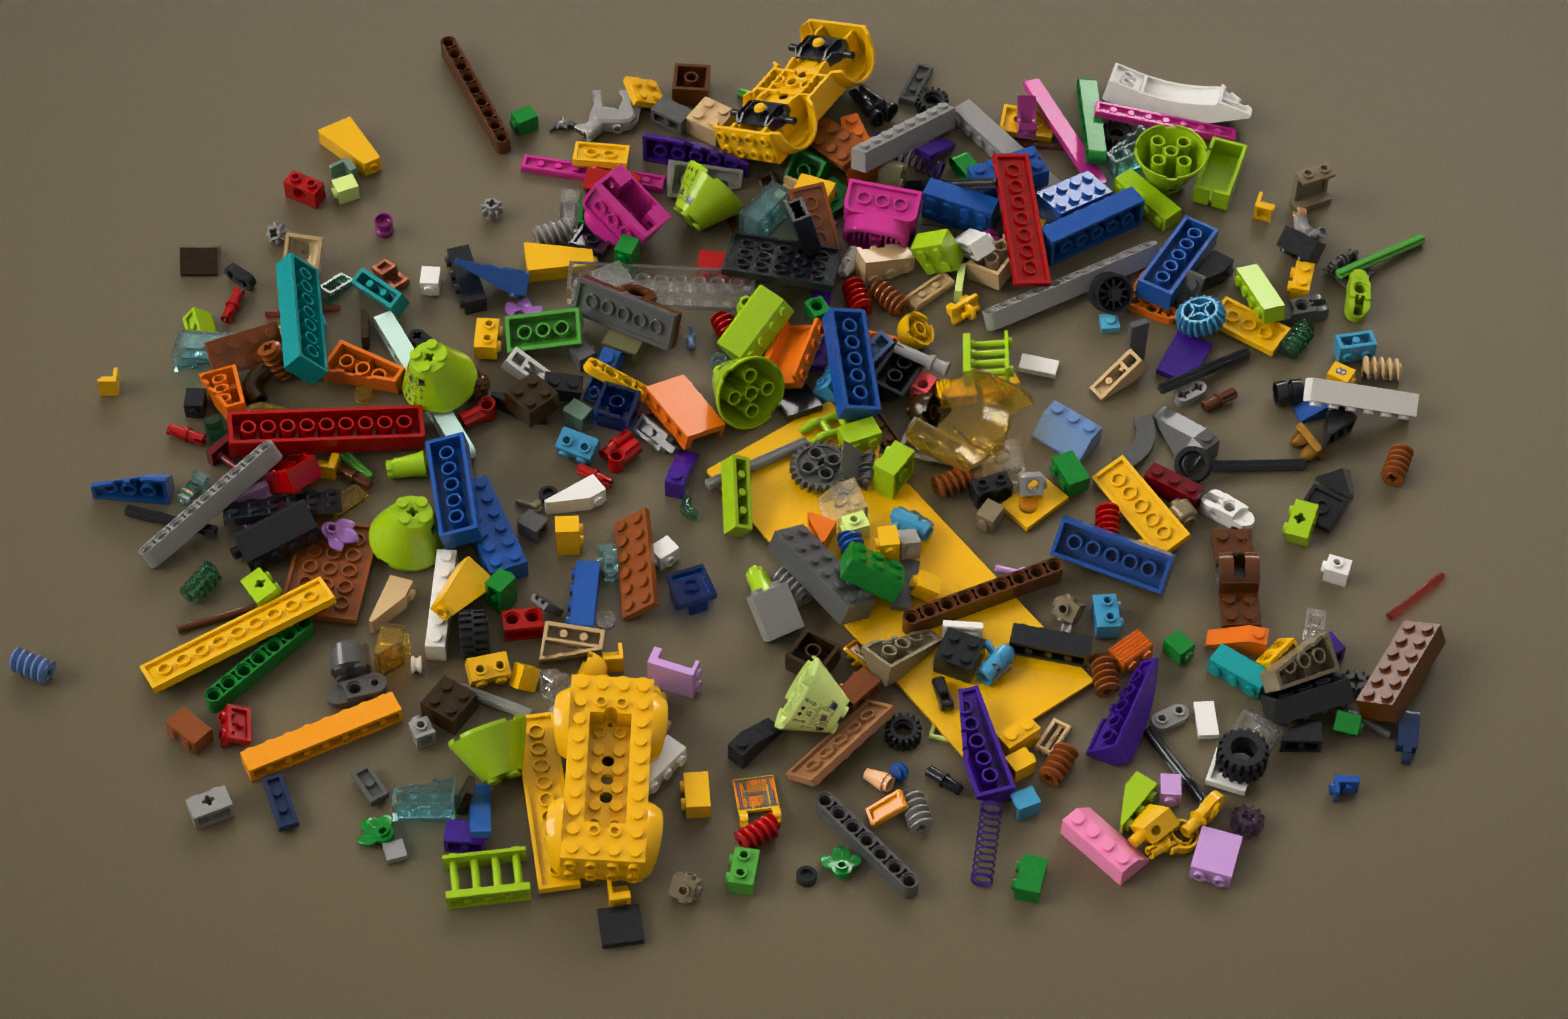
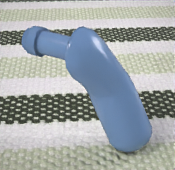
[687,325,696,349]

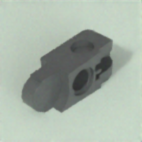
[1278,294,1330,327]
[326,672,387,709]

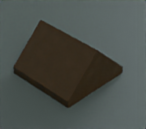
[180,246,221,276]

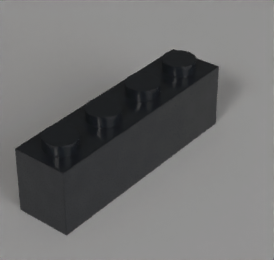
[445,244,487,315]
[1009,623,1093,668]

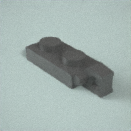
[633,414,681,455]

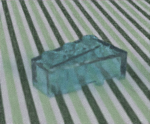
[1106,124,1146,178]
[171,330,234,372]
[392,773,458,821]

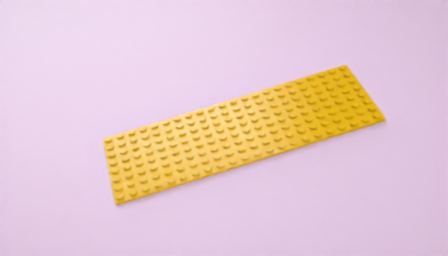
[707,402,1093,757]

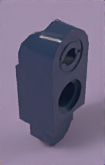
[1395,709,1420,765]

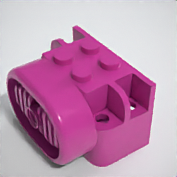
[582,164,672,250]
[842,178,922,250]

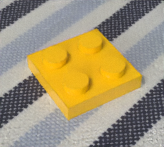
[623,76,663,108]

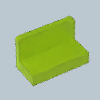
[182,307,218,348]

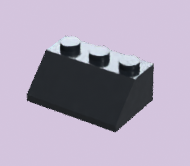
[875,341,925,401]

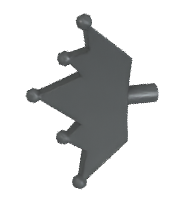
[549,116,578,132]

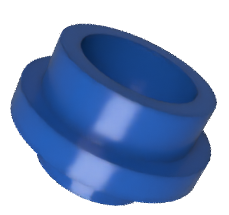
[889,762,909,782]

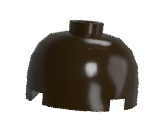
[907,393,941,428]

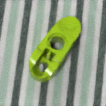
[1344,269,1371,323]

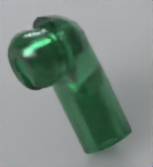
[680,495,698,520]

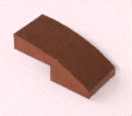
[371,258,410,291]

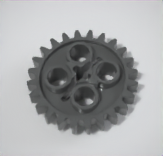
[790,440,850,495]

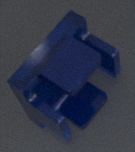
[666,564,717,616]

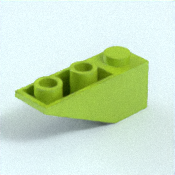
[1119,771,1158,835]

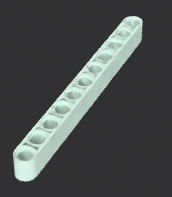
[372,311,476,459]

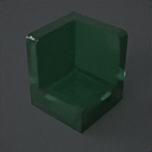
[203,413,228,445]

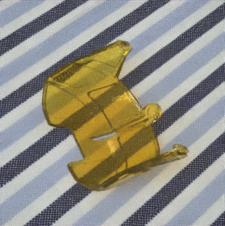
[905,369,1034,471]

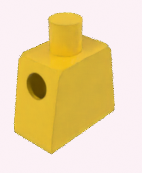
[1128,804,1180,848]

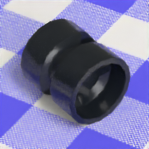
[1272,378,1304,406]

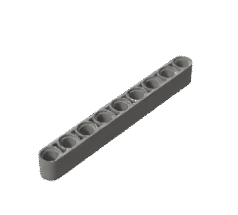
[139,440,283,568]

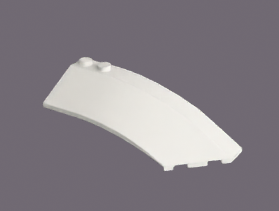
[1102,63,1252,123]

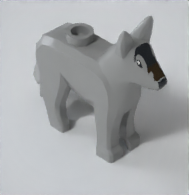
[574,90,643,142]

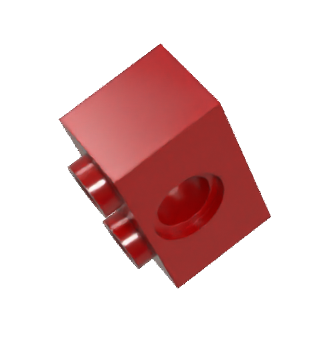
[283,170,326,209]

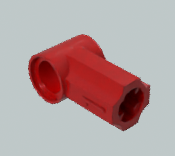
[458,397,497,429]
[608,438,643,474]

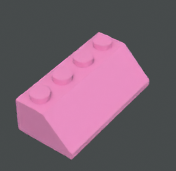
[1061,807,1150,886]

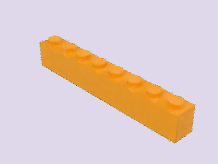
[240,692,403,782]

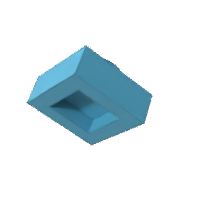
[1099,314,1120,333]

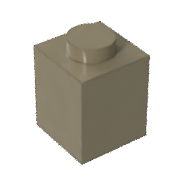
[975,498,1005,534]

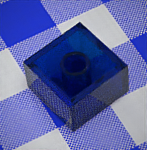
[592,381,641,432]

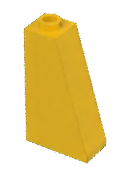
[318,117,382,176]
[524,242,598,283]
[430,556,491,622]

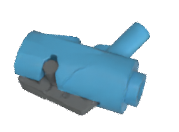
[888,506,934,542]
[976,639,1015,686]

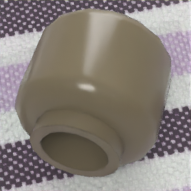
[1169,498,1197,528]

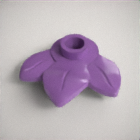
[505,297,542,316]
[321,519,359,552]

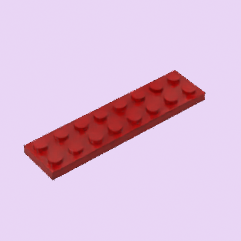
[991,153,1051,287]

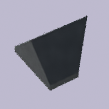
[1315,468,1354,498]

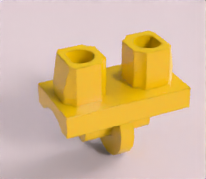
[946,293,981,325]

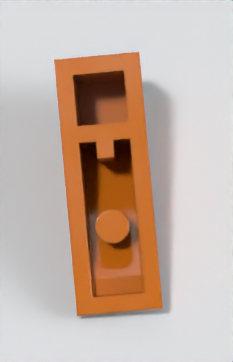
[1205,625,1270,658]

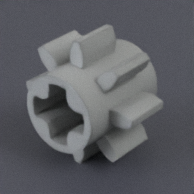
[481,198,503,221]
[266,221,290,244]

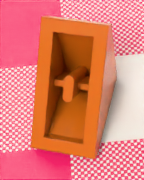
[807,512,836,548]

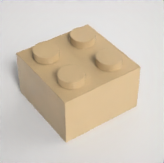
[686,96,736,147]

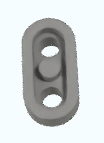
[1151,704,1189,733]

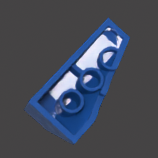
[454,258,530,298]
[90,473,175,505]

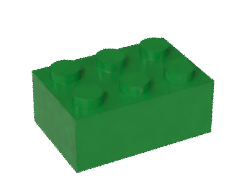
[840,540,905,603]

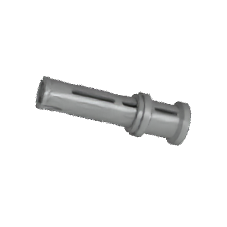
[893,341,951,378]

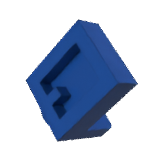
[1329,775,1360,802]

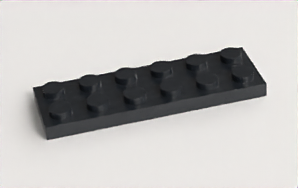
[223,488,343,527]

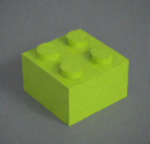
[910,229,965,275]
[872,440,915,500]

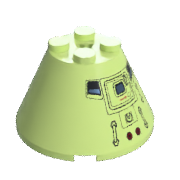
[775,656,849,734]

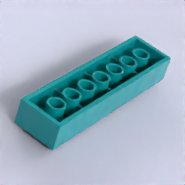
[276,252,328,385]

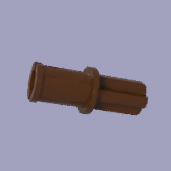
[1200,388,1238,413]
[336,465,373,490]

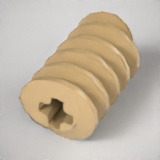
[1361,355,1402,382]

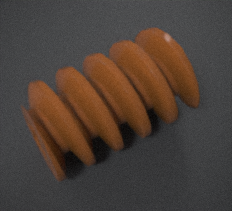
[869,279,910,316]
[257,340,293,382]
[1381,444,1414,487]
[931,464,974,498]
[1089,653,1120,698]
[1038,742,1079,787]

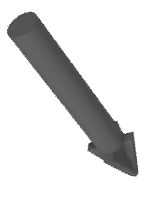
[1339,707,1392,739]

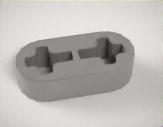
[1174,380,1207,407]

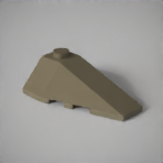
[861,629,943,687]

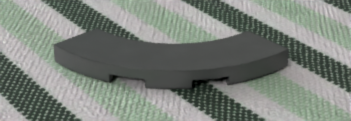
[1112,414,1156,469]

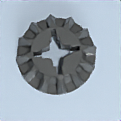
[1342,669,1370,698]

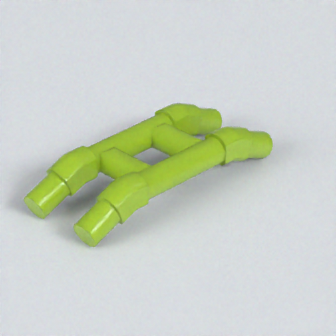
[798,412,858,445]

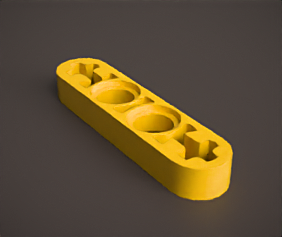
[583,357,647,402]

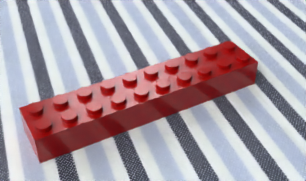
[227,405,425,457]

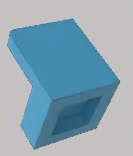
[1010,786,1041,821]

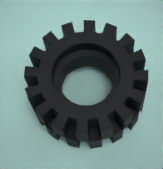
[916,87,949,114]
[1103,120,1134,153]
[885,712,922,752]

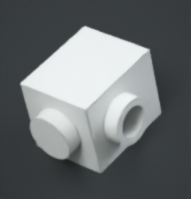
[653,535,680,571]
[1320,554,1352,587]

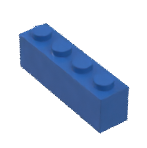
[566,560,601,628]

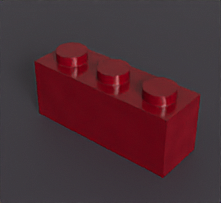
[1143,462,1205,509]

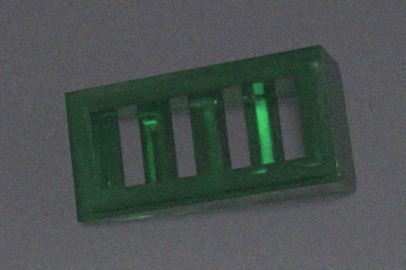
[320,272,353,306]

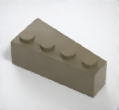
[1260,631,1340,693]

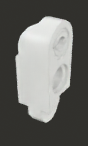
[1200,489,1255,529]

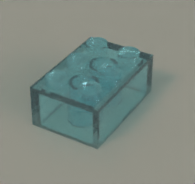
[739,180,790,237]

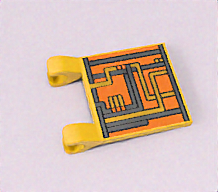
[732,775,781,828]

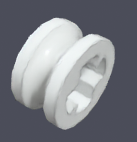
[411,656,422,674]

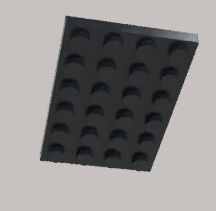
[721,231,842,292]

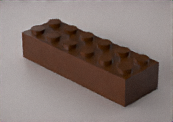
[1356,620,1446,723]

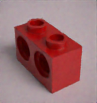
[501,607,544,642]

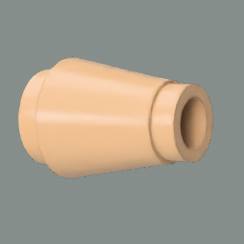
[863,768,895,792]

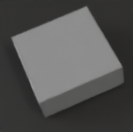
[382,839,408,864]

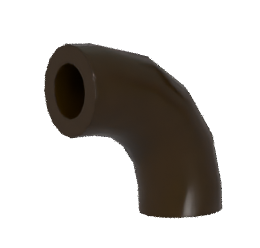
[243,361,272,409]

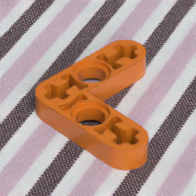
[1128,269,1176,325]

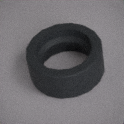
[1174,446,1213,483]

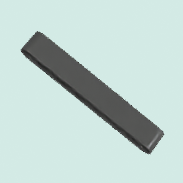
[816,791,919,899]

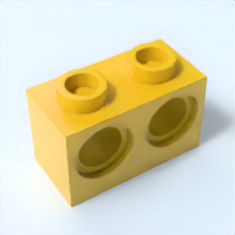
[1255,638,1298,669]

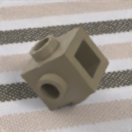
[1052,593,1086,624]
[668,871,703,904]

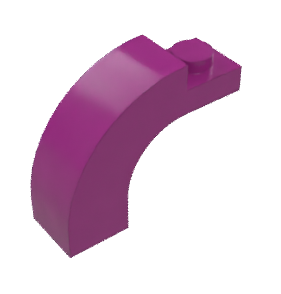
[1017,95,1037,139]

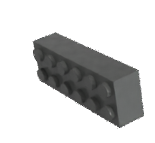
[767,524,877,626]

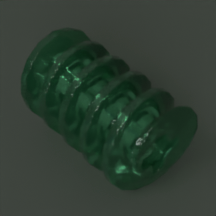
[1278,319,1314,359]
[179,560,222,603]

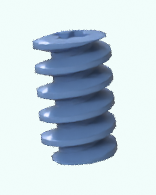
[9,647,56,684]

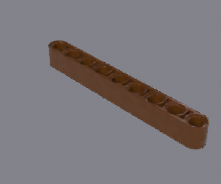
[440,36,511,155]
[902,557,1064,635]

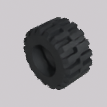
[458,608,490,660]
[1215,728,1270,784]

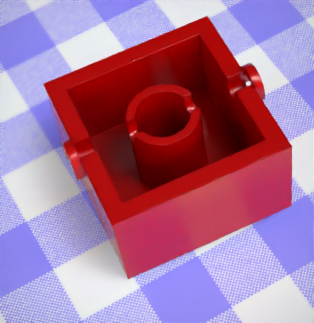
[264,452,323,495]

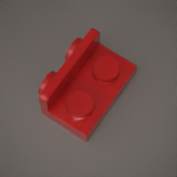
[218,704,252,748]

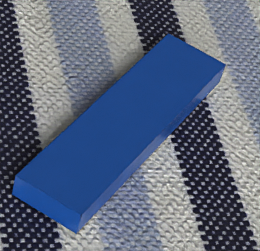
[469,785,491,838]

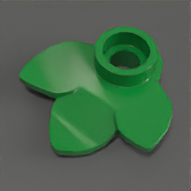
[357,814,395,846]
[820,845,862,879]

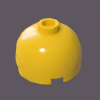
[897,311,935,350]
[577,651,609,677]

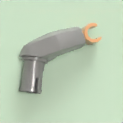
[1293,207,1328,240]

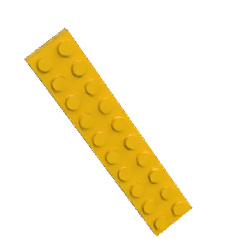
[139,576,337,694]
[514,711,581,894]

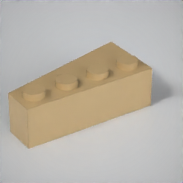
[966,233,1012,290]

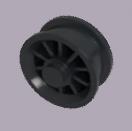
[1089,271,1134,315]

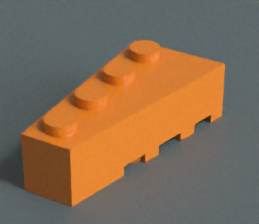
[840,113,881,186]
[323,339,406,394]
[198,364,248,420]

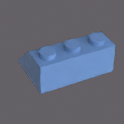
[1031,400,1102,462]

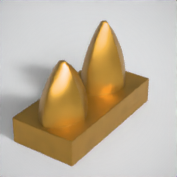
[1290,422,1326,461]

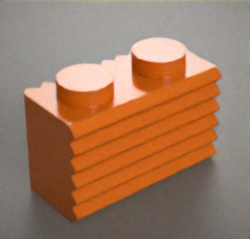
[1107,629,1154,674]

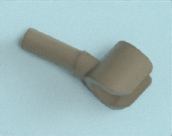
[515,499,543,513]

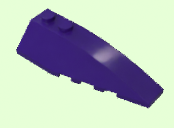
[642,133,750,178]
[1086,657,1159,766]
[958,685,1016,803]

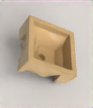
[283,232,325,273]

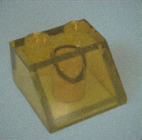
[374,622,411,676]

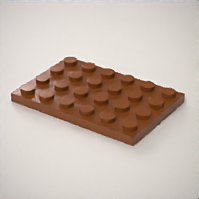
[283,518,375,625]

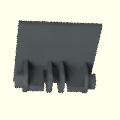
[1322,248,1375,289]
[839,441,876,491]

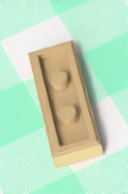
[905,273,956,311]

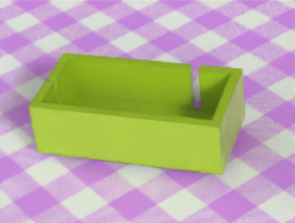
[1192,136,1248,210]

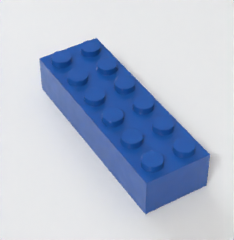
[1042,186,1145,267]
[1135,215,1219,310]
[822,307,881,420]
[425,432,484,549]
[471,475,529,579]
[1050,516,1177,594]

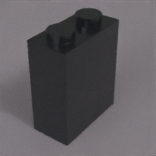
[784,197,823,257]

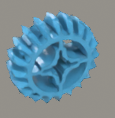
[1175,294,1226,338]

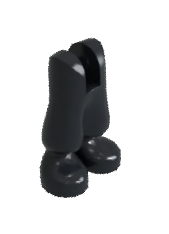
[849,83,899,127]

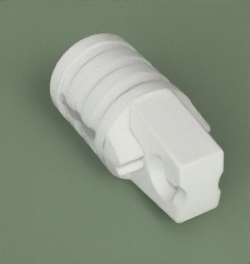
[837,246,856,277]

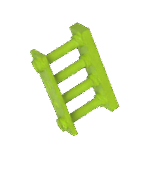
[963,330,1014,388]
[442,846,531,909]

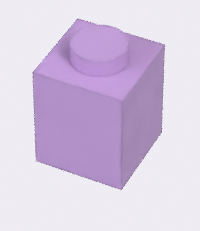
[1159,773,1182,807]

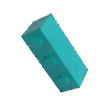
[351,268,410,318]
[1207,643,1266,700]

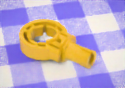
[1180,790,1226,838]
[1145,819,1200,859]

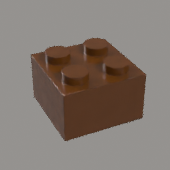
[672,63,711,105]

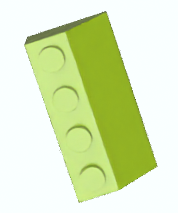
[717,285,795,360]

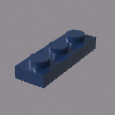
[262,773,299,832]

